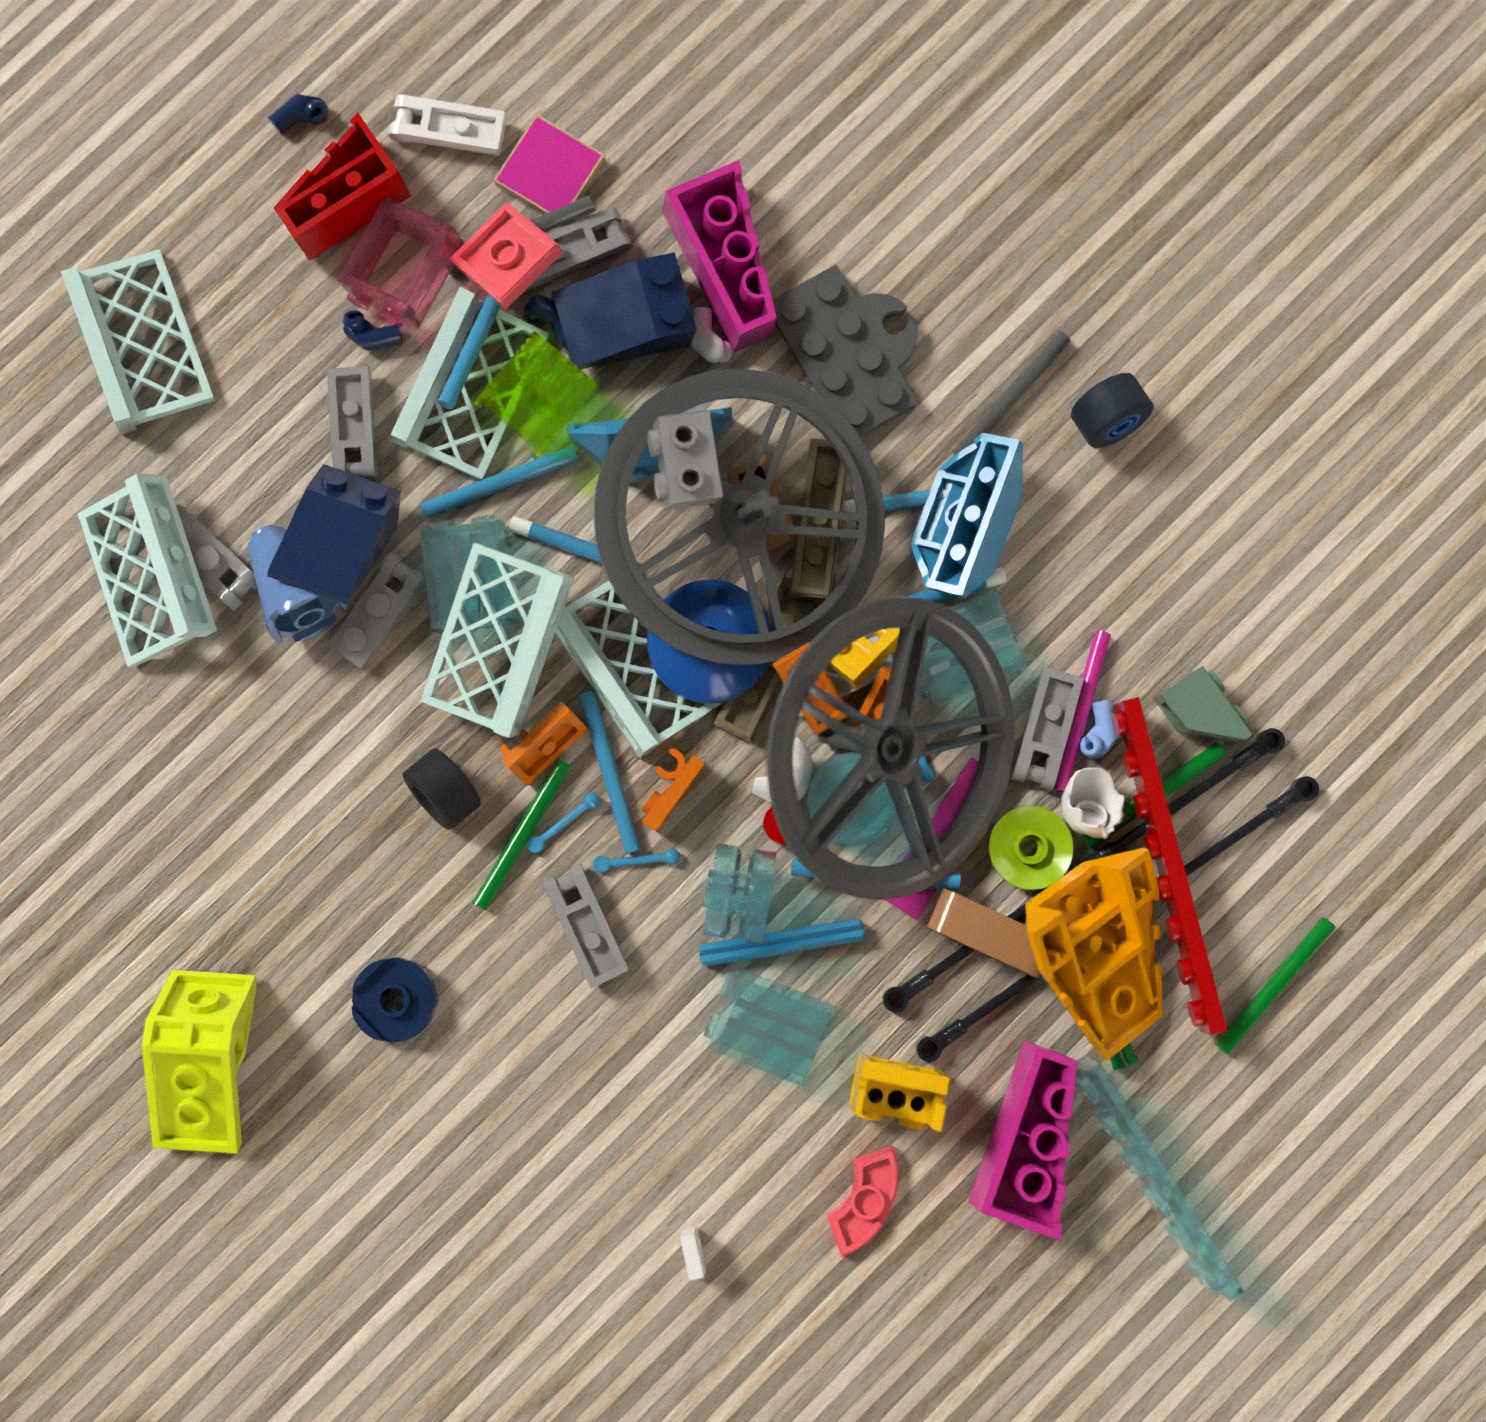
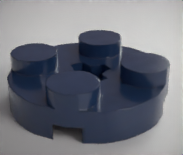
[351,957,439,1042]

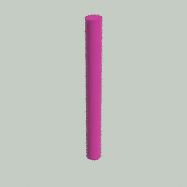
[1052,630,1111,793]

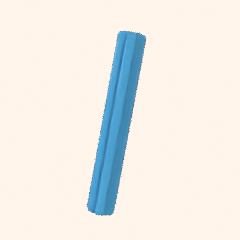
[699,919,865,967]

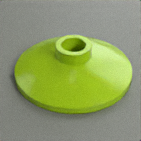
[989,806,1074,890]

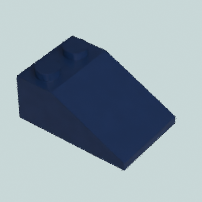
[551,252,697,371]
[268,464,401,605]

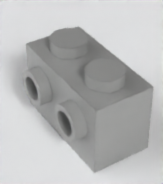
[647,410,723,510]

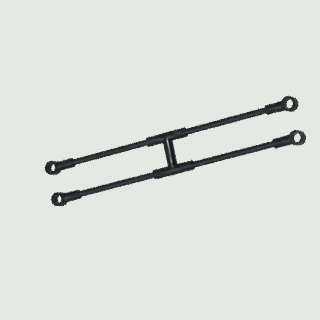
[882,728,1319,1062]

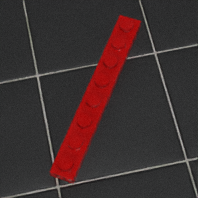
[1111,697,1227,1035]

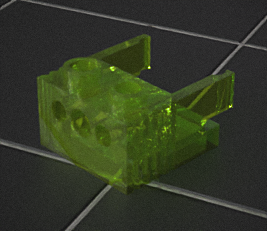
[472,331,599,461]

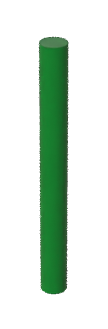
[1081,742,1227,849]
[472,758,572,911]
[1215,917,1336,1055]

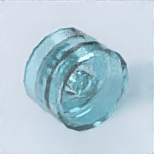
[805,752,898,848]
[703,843,777,944]

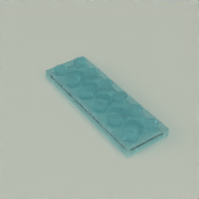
[1075,1056,1245,1302]

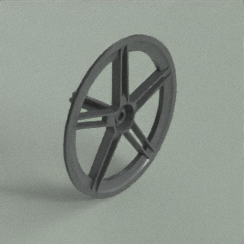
[594,369,885,665]
[766,597,1014,900]

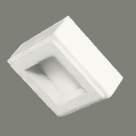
[680,1227,706,1281]

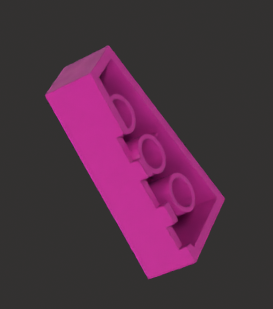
[662,160,777,352]

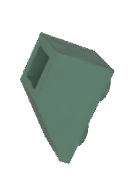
[1153,666,1252,743]

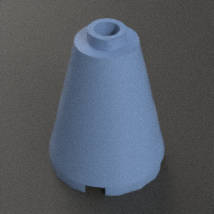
[248,525,348,643]

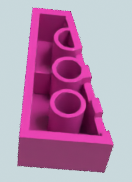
[968,1040,1077,1240]

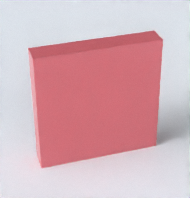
[449,202,564,310]

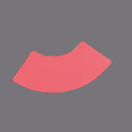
[827,1145,898,1258]

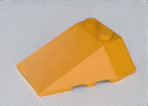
[1026,848,1163,1061]

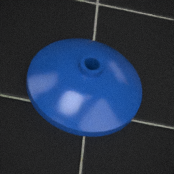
[647,579,771,704]

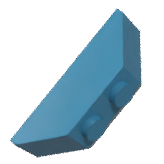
[566,407,732,482]
[910,433,1023,598]

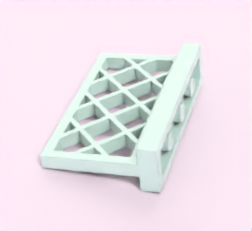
[61,249,215,435]
[391,287,550,480]
[77,474,217,667]
[420,543,574,738]
[555,581,724,759]

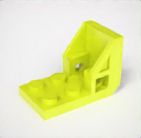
[142,970,257,1154]

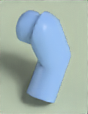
[1080,699,1118,759]

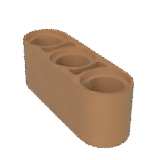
[926,888,1041,979]

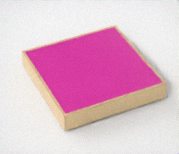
[493,114,606,226]

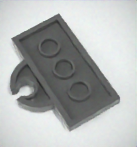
[773,264,918,438]

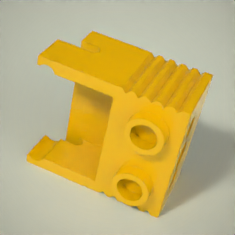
[849,1053,950,1132]

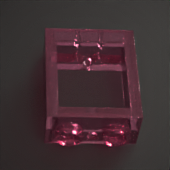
[337,196,464,328]

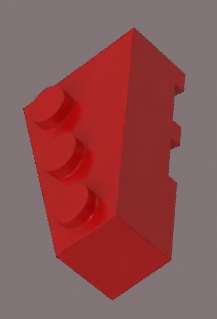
[274,112,412,261]

